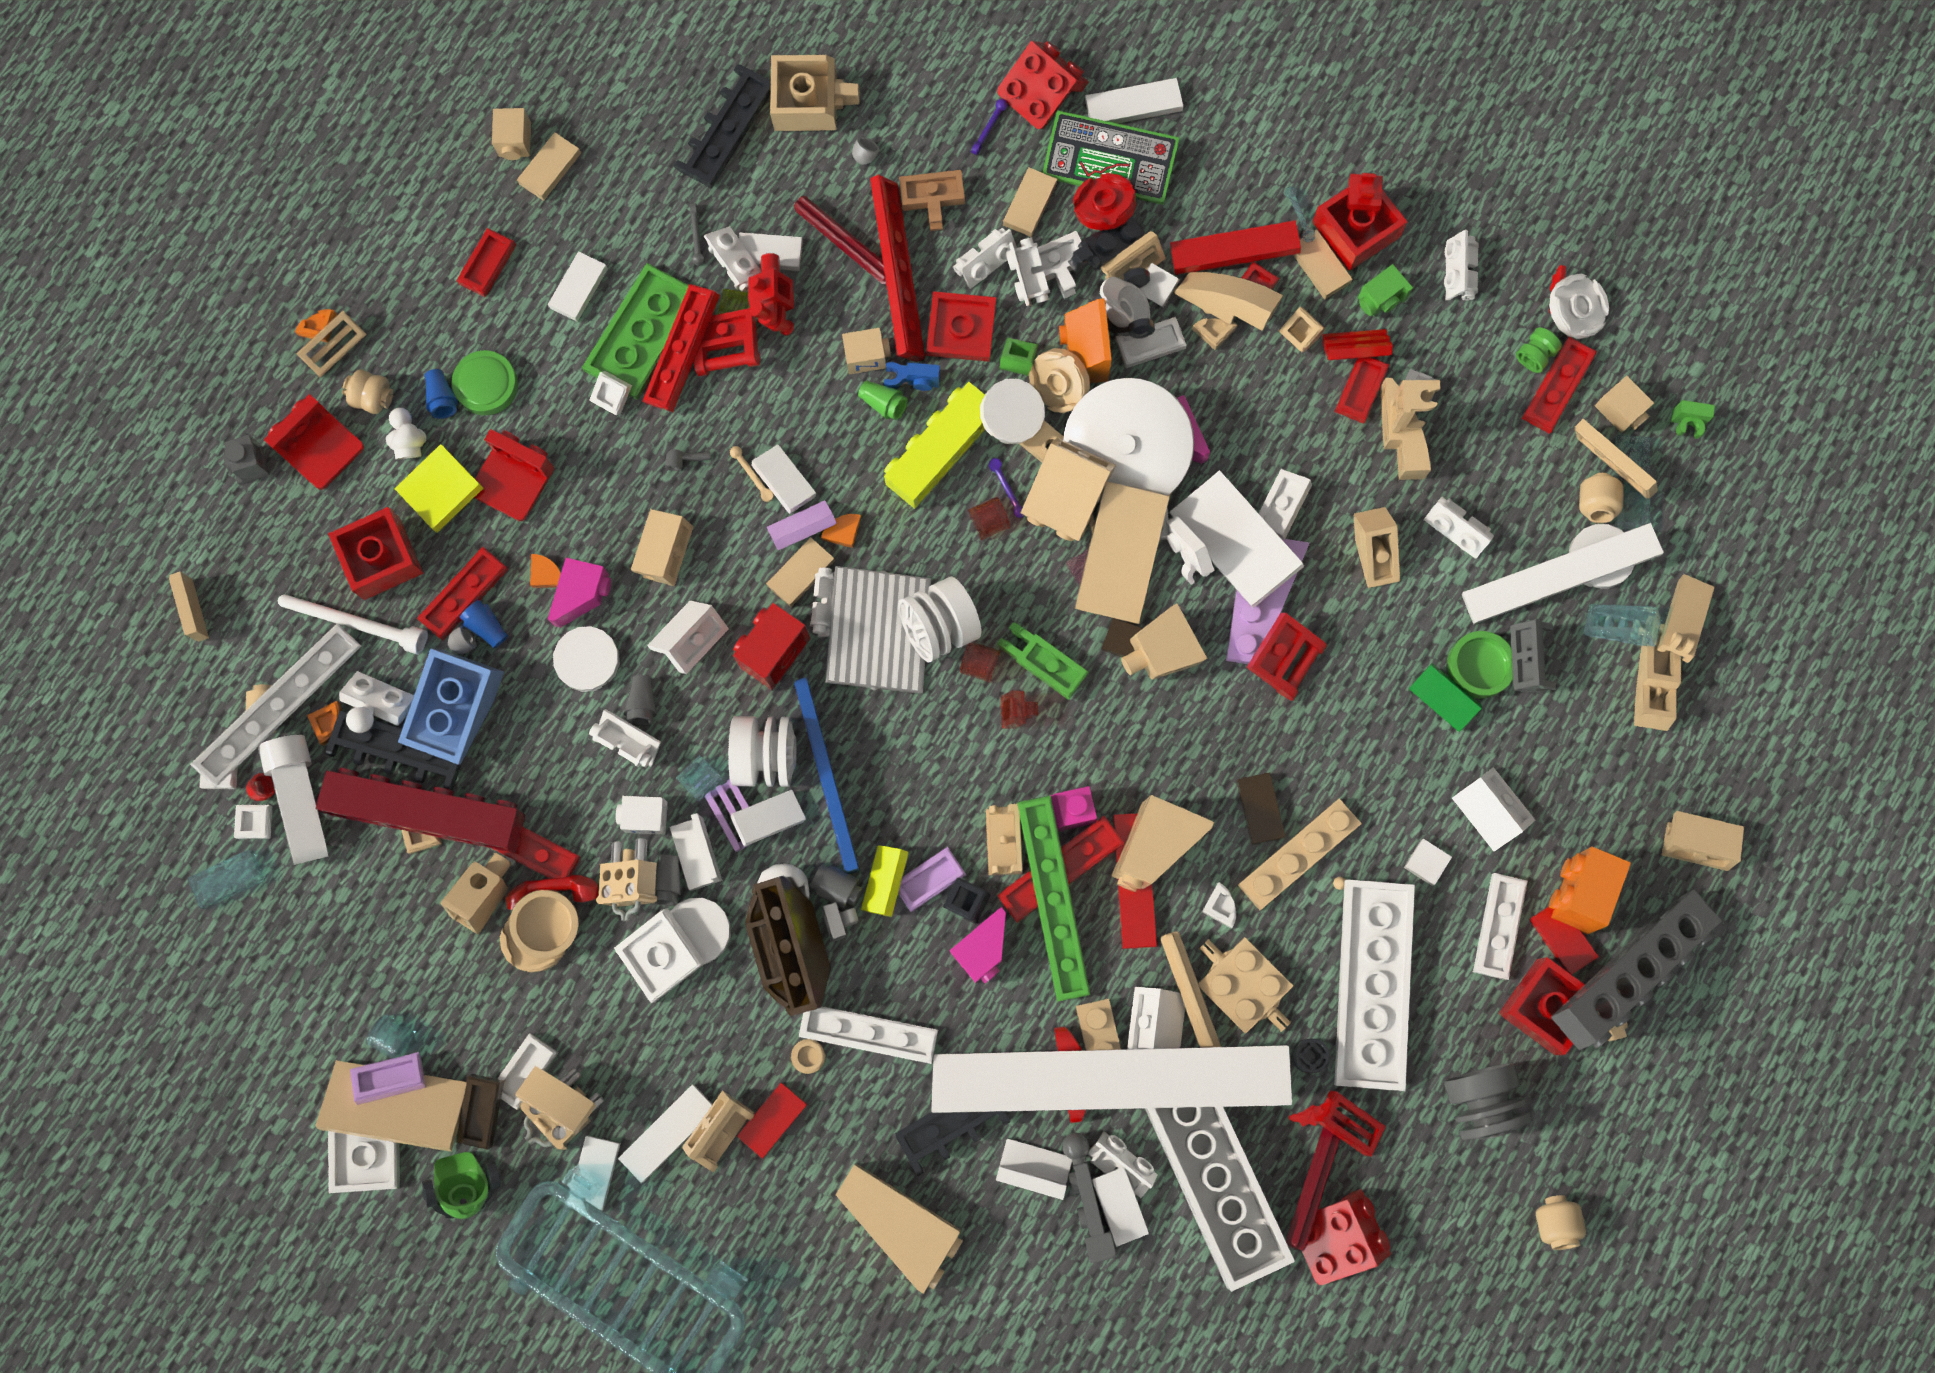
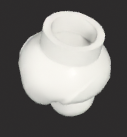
[386,408,426,459]

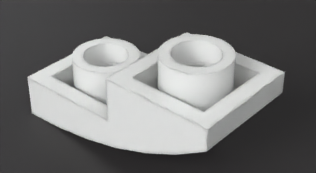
[1091,1167,1149,1247]

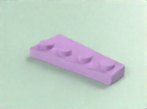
[1226,539,1309,664]

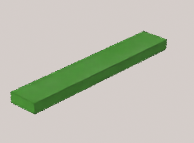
[1017,795,1090,1002]

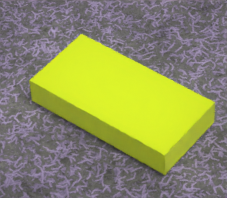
[861,845,909,917]

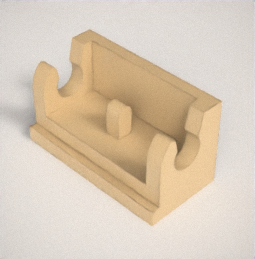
[1390,380,1440,433]
[631,509,694,586]
[986,804,1022,876]
[1662,811,1744,871]
[682,1090,754,1172]

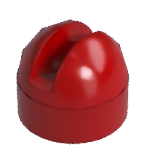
[246,773,275,801]

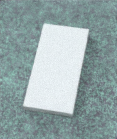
[1170,470,1304,608]

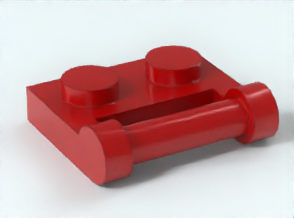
[694,308,761,377]
[1246,613,1327,701]

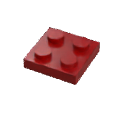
[926,291,996,362]

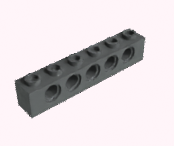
[1551,890,1722,1050]

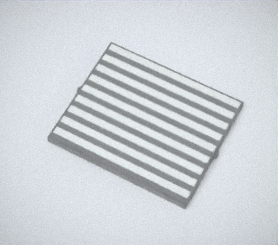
[825,566,931,694]

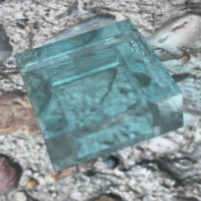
[676,755,723,802]

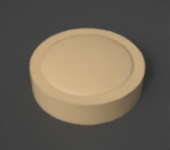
[509,890,579,958]

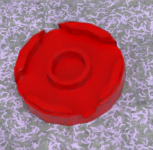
[1073,173,1137,231]

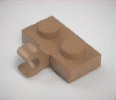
[899,170,965,231]

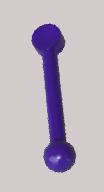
[971,99,1008,155]
[989,458,1025,518]

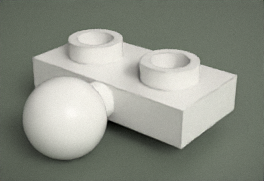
[339,671,414,733]

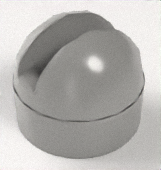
[852,137,880,165]
[448,626,477,655]

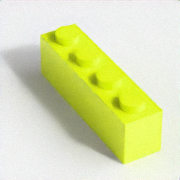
[884,382,985,509]

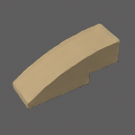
[1175,272,1283,331]
[1380,378,1431,480]
[1634,622,1681,731]

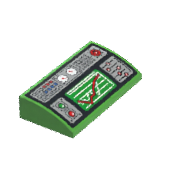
[1043,110,1179,205]

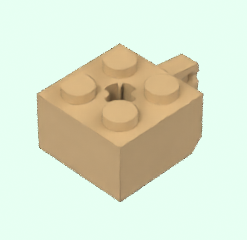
[770,55,860,131]

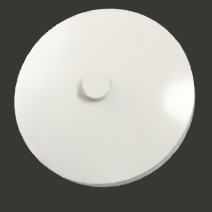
[1064,378,1194,503]

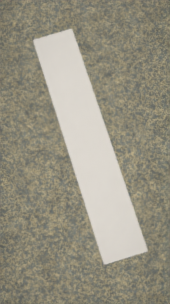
[932,1046,1292,1113]

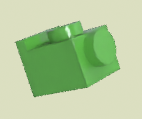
[1358,264,1413,316]

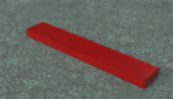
[870,174,925,362]

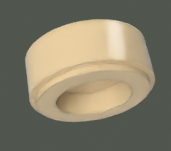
[791,1039,826,1074]

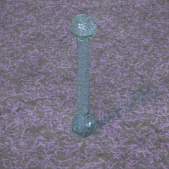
[1284,186,1315,242]

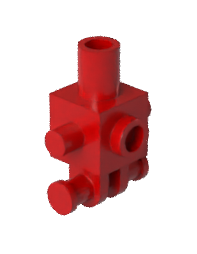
[748,253,794,336]

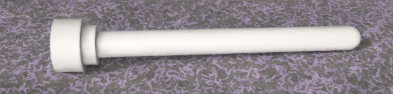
[278,594,428,655]

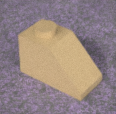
[1354,507,1400,588]

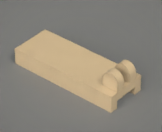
[1657,574,1714,663]

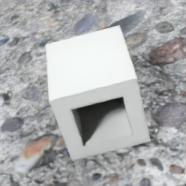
[616,796,668,835]

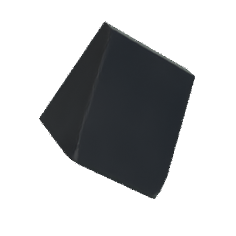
[943,877,990,924]

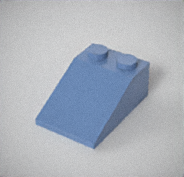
[398,648,504,765]

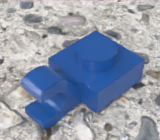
[884,362,941,391]

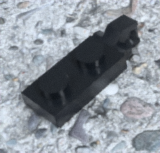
[1068,216,1146,272]

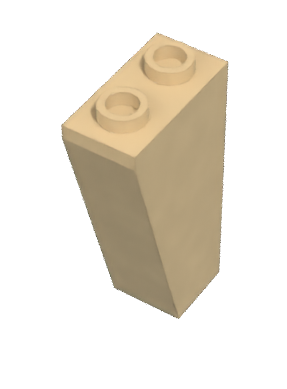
[836,1163,963,1294]

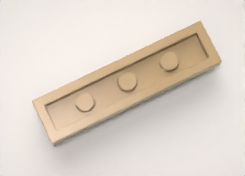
[1238,798,1362,910]

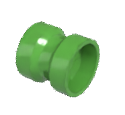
[1516,327,1562,373]

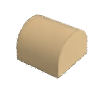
[1279,307,1325,352]

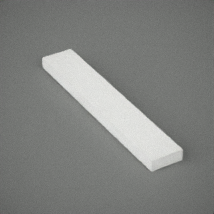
[1462,523,1664,624]
[190,623,361,788]

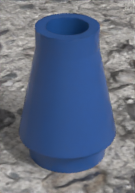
[424,369,458,419]
[460,600,508,649]

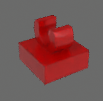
[1347,173,1383,211]

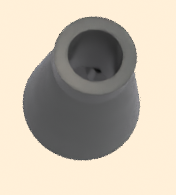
[624,675,657,726]
[653,855,681,906]

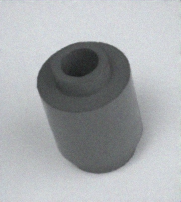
[810,864,862,909]

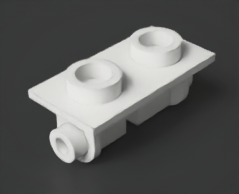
[704,226,761,293]
[953,228,1017,289]
[1444,230,1479,301]
[1006,237,1050,306]
[1424,497,1494,559]
[810,568,834,637]
[589,709,661,767]
[1087,1131,1158,1198]

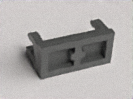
[1510,619,1556,694]

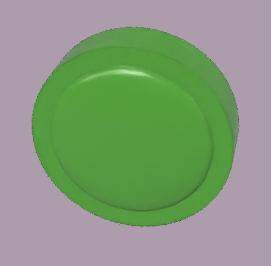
[452,350,518,415]
[1447,631,1513,699]

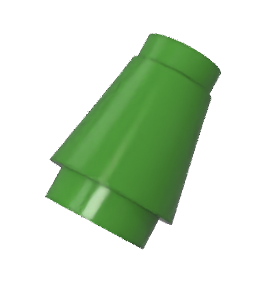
[858,380,908,420]

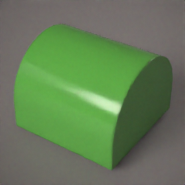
[999,338,1038,376]

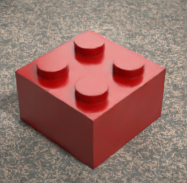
[1312,187,1407,271]
[328,507,424,600]
[733,603,811,691]
[1498,957,1597,1055]

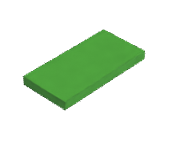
[582,263,689,400]

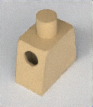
[1121,604,1207,680]
[440,853,512,935]

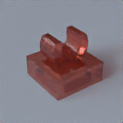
[1001,690,1038,729]

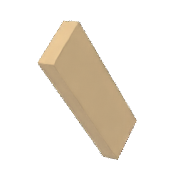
[1575,419,1658,499]

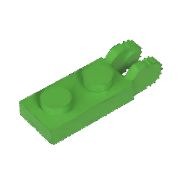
[997,622,1089,700]

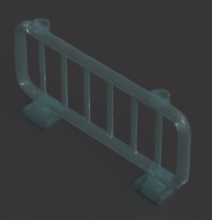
[496,1165,749,1373]

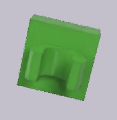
[1671,400,1715,439]

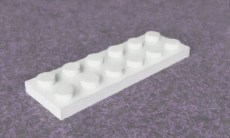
[1334,880,1415,1091]

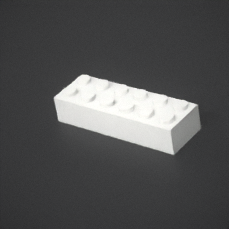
[1145,1107,1295,1292]

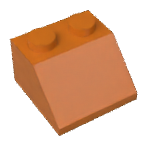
[1059,298,1112,383]

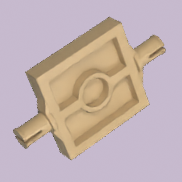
[1198,937,1293,1034]

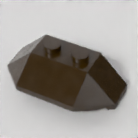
[745,875,831,1016]

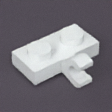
[1031,231,1081,299]
[1166,516,1215,585]

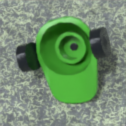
[422,1152,500,1219]

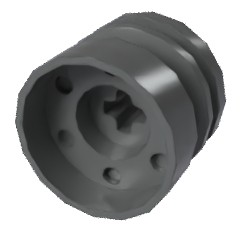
[1443,1062,1533,1140]

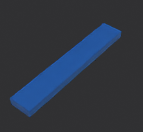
[794,678,860,874]

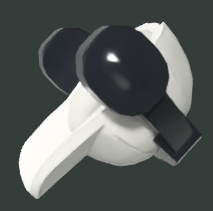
[1100,268,1155,339]

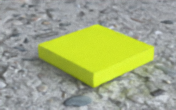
[395,444,483,533]

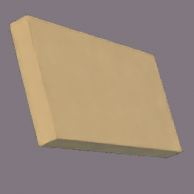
[1075,481,1170,624]
[315,1060,466,1152]

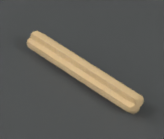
[1161,931,1221,1048]

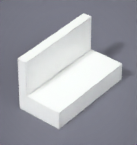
[647,601,729,674]
[1452,767,1536,851]
[670,813,722,891]
[1127,987,1185,1050]
[996,1138,1072,1200]

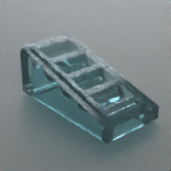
[1584,604,1661,647]

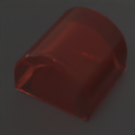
[967,496,1010,540]
[960,642,1001,683]

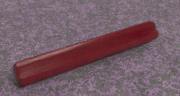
[794,196,886,284]
[1286,1117,1345,1251]

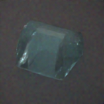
[366,1015,416,1059]

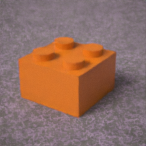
[1549,847,1631,934]

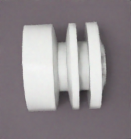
[898,576,982,662]
[728,716,797,787]

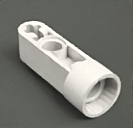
[258,735,328,865]

